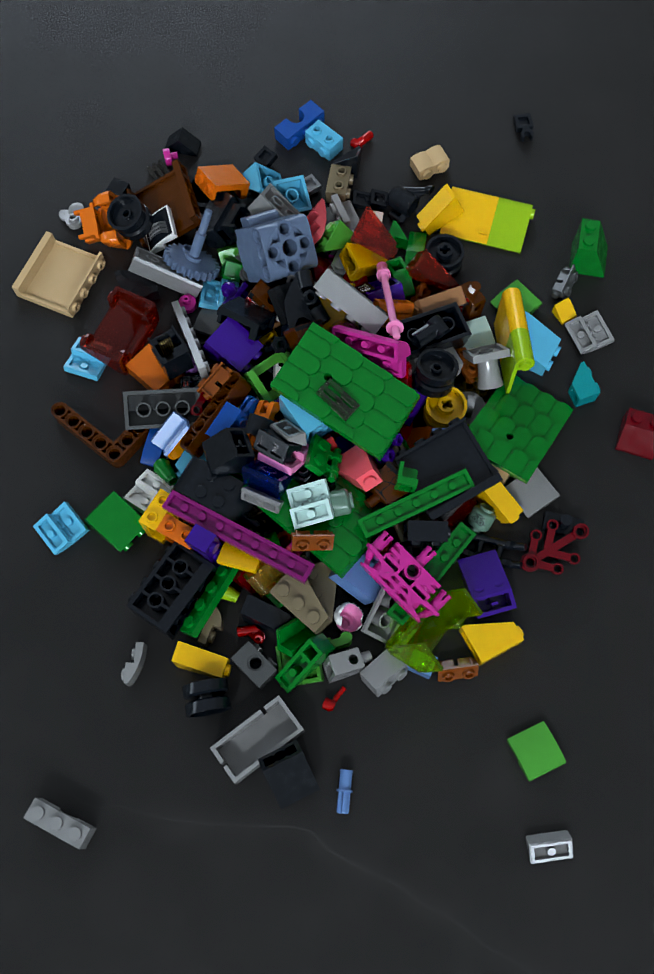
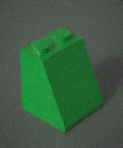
[569,218,608,278]
[84,491,145,552]

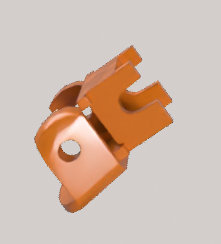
[73,191,133,250]

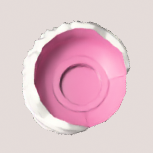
[334,602,363,633]

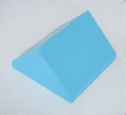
[271,175,312,212]

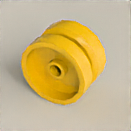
[423,387,467,428]

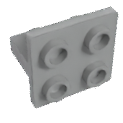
[326,194,362,231]

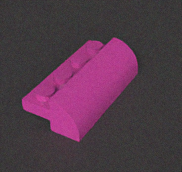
[332,325,411,378]

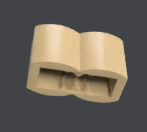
[410,145,450,180]

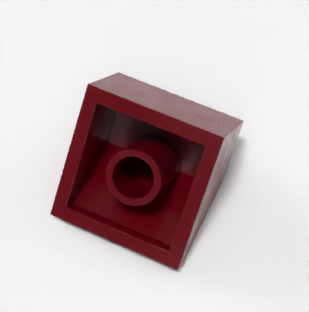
[615,408,654,460]

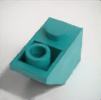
[568,361,600,407]

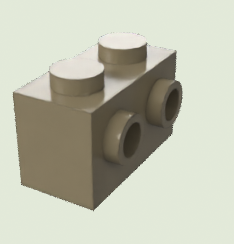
[325,164,354,203]

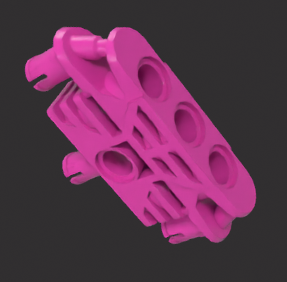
[360,530,451,623]

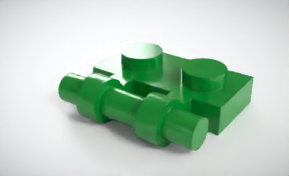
[304,434,342,483]

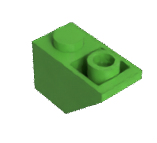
[315,220,355,253]

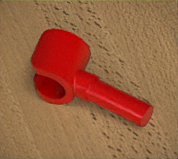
[322,686,346,711]

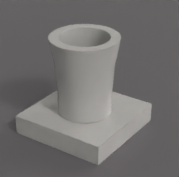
[462,343,511,390]

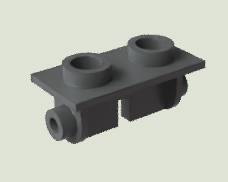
[551,264,578,301]

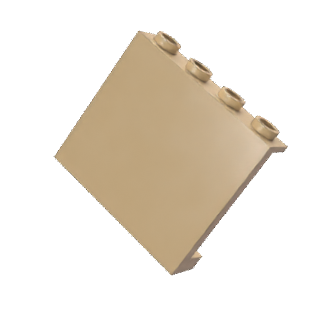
[12,231,106,318]

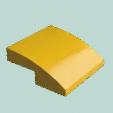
[216,538,270,574]

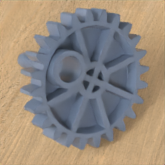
[162,209,220,282]

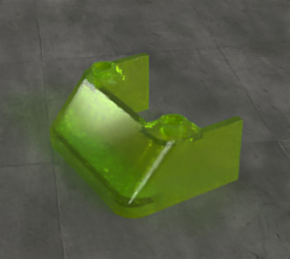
[385,588,483,673]

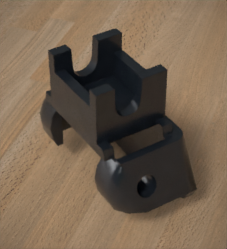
[195,191,250,249]

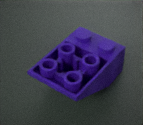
[457,549,517,619]

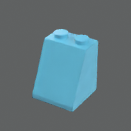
[525,311,561,376]
[279,394,333,444]

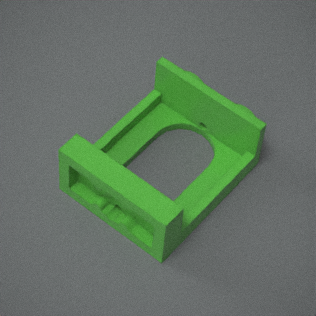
[243,350,291,403]

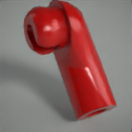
[350,131,374,149]
[237,625,265,644]

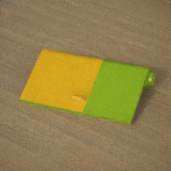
[439,186,536,254]
[494,287,535,394]

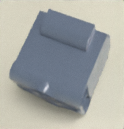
[235,209,318,286]

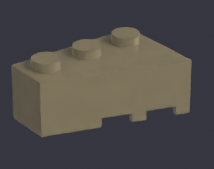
[308,562,337,626]
[269,574,331,635]

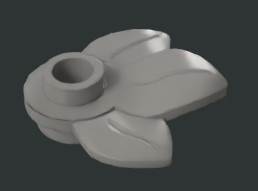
[59,202,84,230]

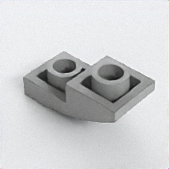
[121,642,148,686]

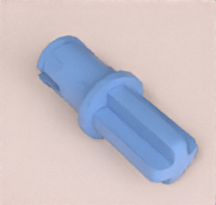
[336,769,353,814]

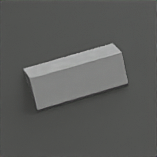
[128,246,203,298]
[361,565,416,646]

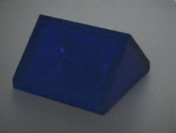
[242,459,294,500]

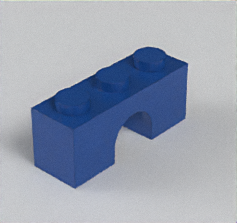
[274,100,325,150]

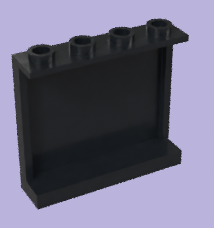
[394,417,503,521]

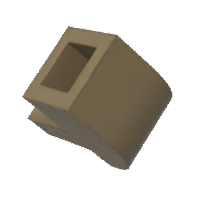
[196,599,224,648]

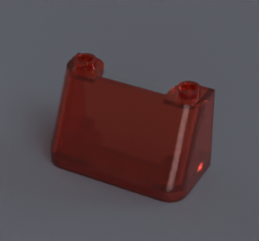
[79,286,159,375]

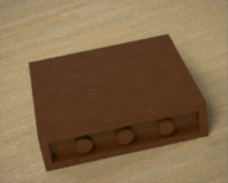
[126,159,202,249]

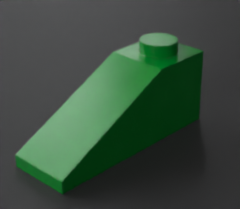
[405,231,427,279]
[275,633,335,694]

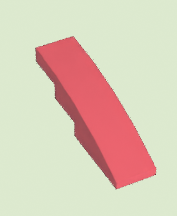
[307,198,327,245]

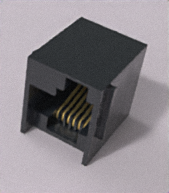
[147,325,194,380]

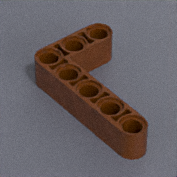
[180,362,252,458]
[51,402,150,468]

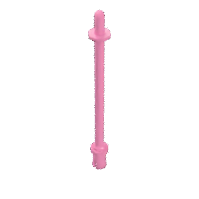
[376,261,404,340]

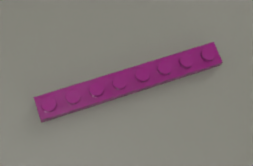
[162,490,315,584]

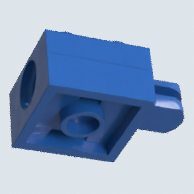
[205,395,260,437]

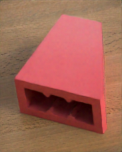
[329,445,383,492]

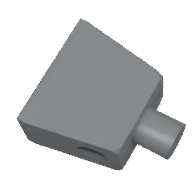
[322,647,373,683]

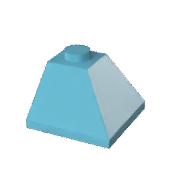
[242,162,282,194]

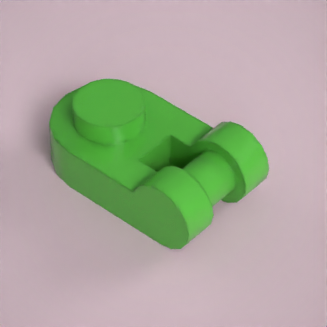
[328,631,352,651]

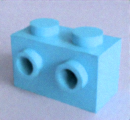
[305,120,343,161]

